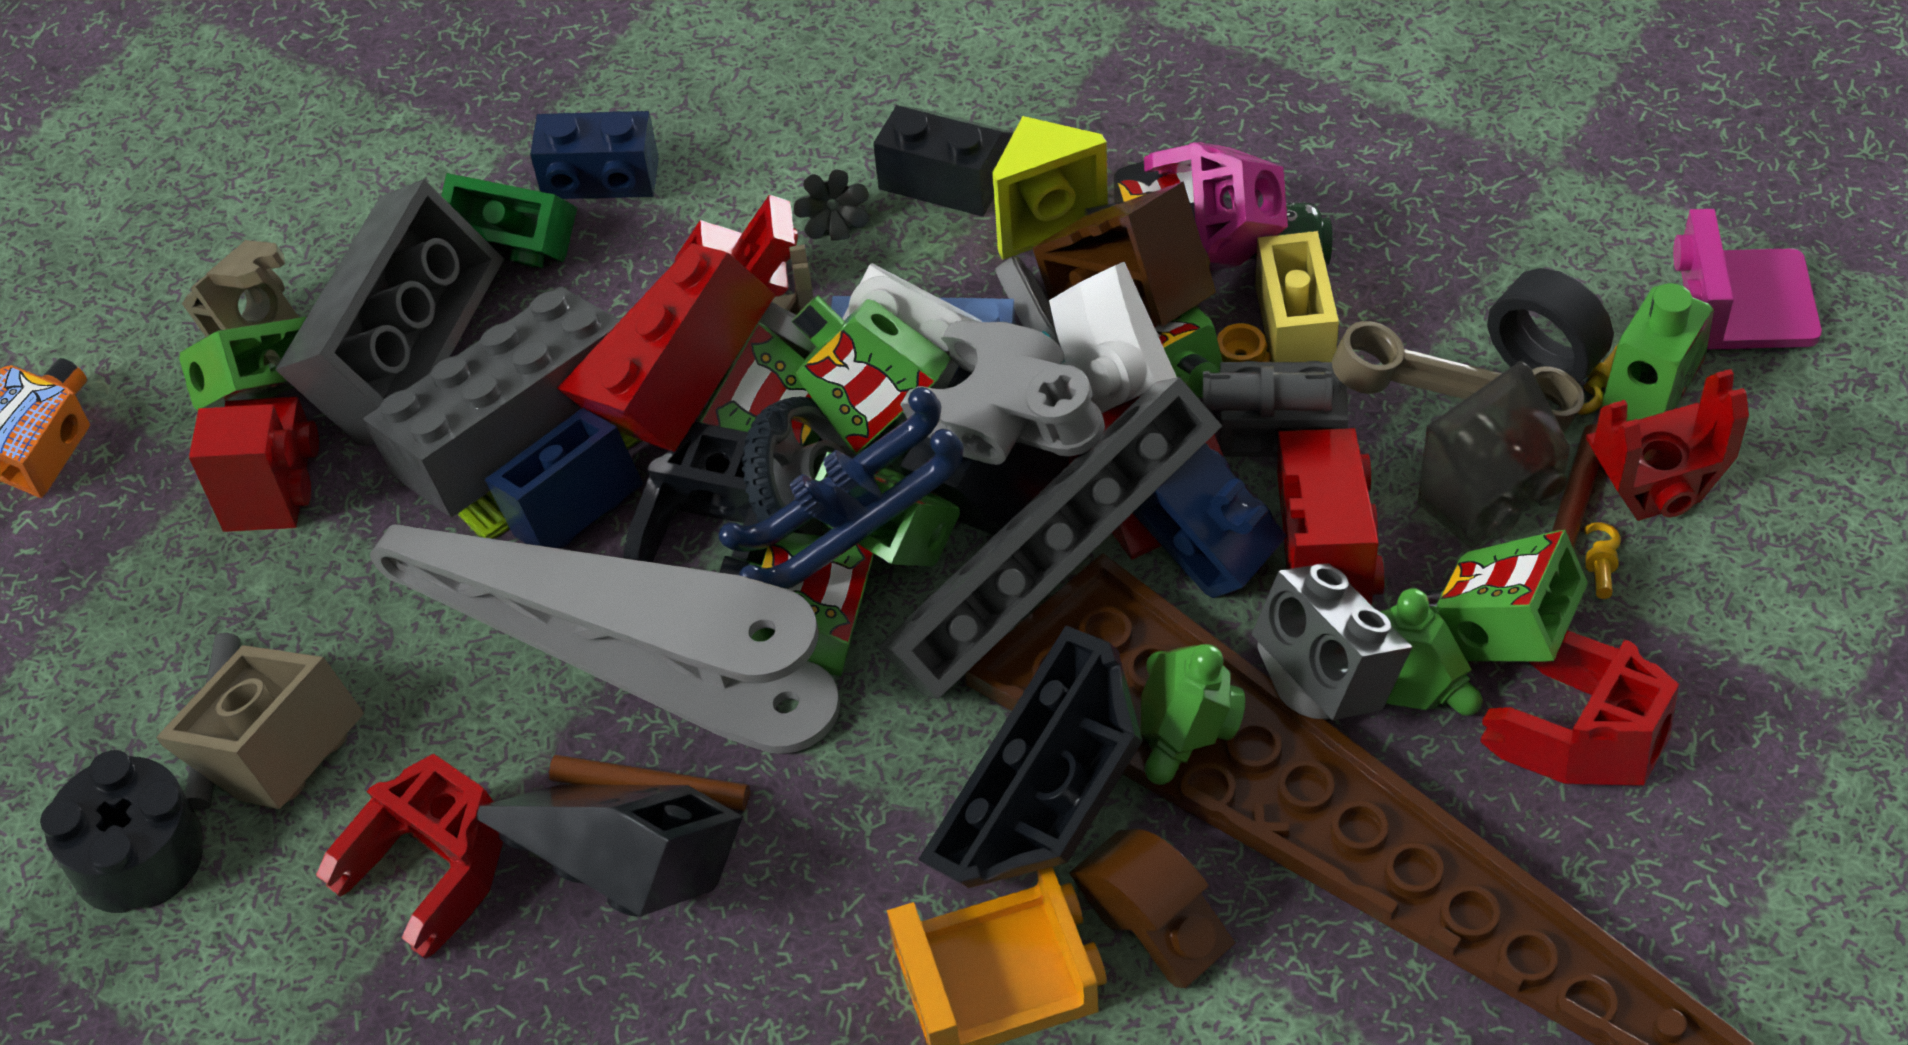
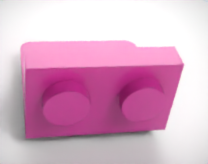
[1673,209,1822,349]

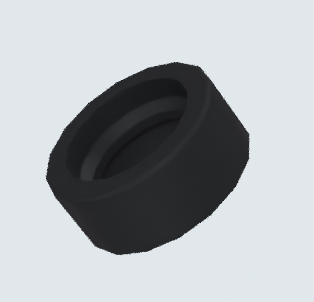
[1487,268,1614,384]

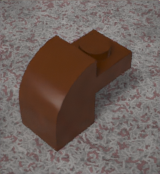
[1069,829,1235,988]

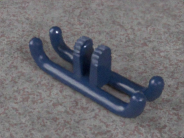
[719,387,964,589]

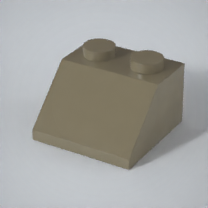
[156,645,364,809]

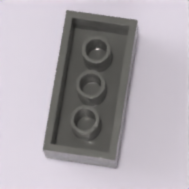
[275,179,504,446]
[362,286,620,518]

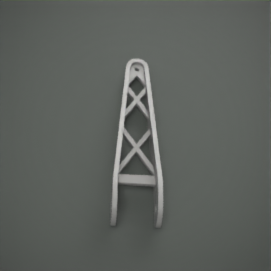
[370,525,840,754]

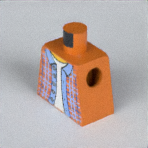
[0,358,90,499]

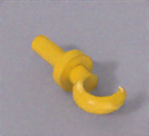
[1578,346,1617,415]
[1584,522,1621,599]

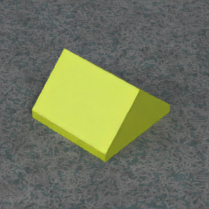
[993,116,1108,260]

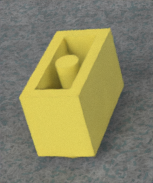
[1255,231,1339,362]

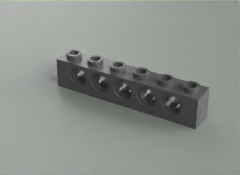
[878,377,1222,699]

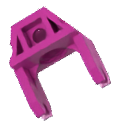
[1144,142,1288,271]

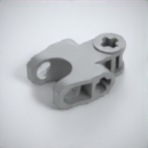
[900,320,1105,465]

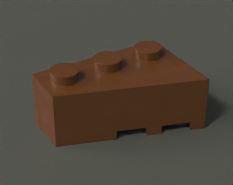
[1032,181,1216,327]

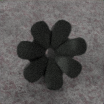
[794,169,869,241]

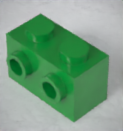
[441,173,577,268]

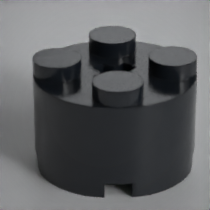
[40,750,203,913]

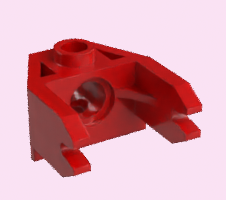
[1586,369,1749,521]
[1480,630,1679,785]
[316,754,503,960]

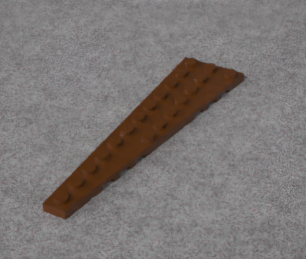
[965,553,1756,1045]

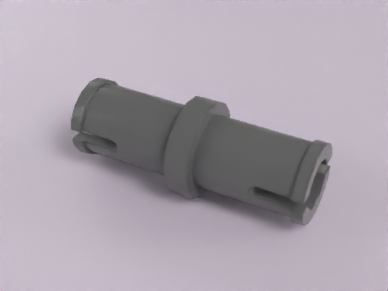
[1203,366,1332,417]

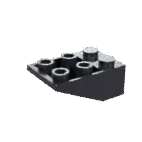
[476,784,743,917]

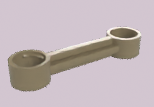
[1332,321,1584,439]

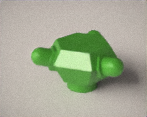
[1380,588,1483,716]
[1140,644,1245,785]

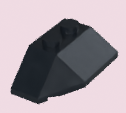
[918,626,1143,888]

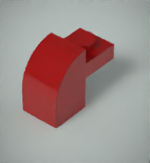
[675,195,798,297]

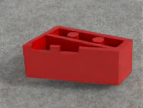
[557,243,776,452]
[1276,428,1384,606]

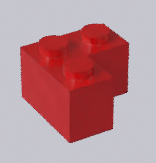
[189,397,319,532]

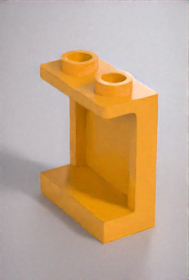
[887,867,1107,1045]

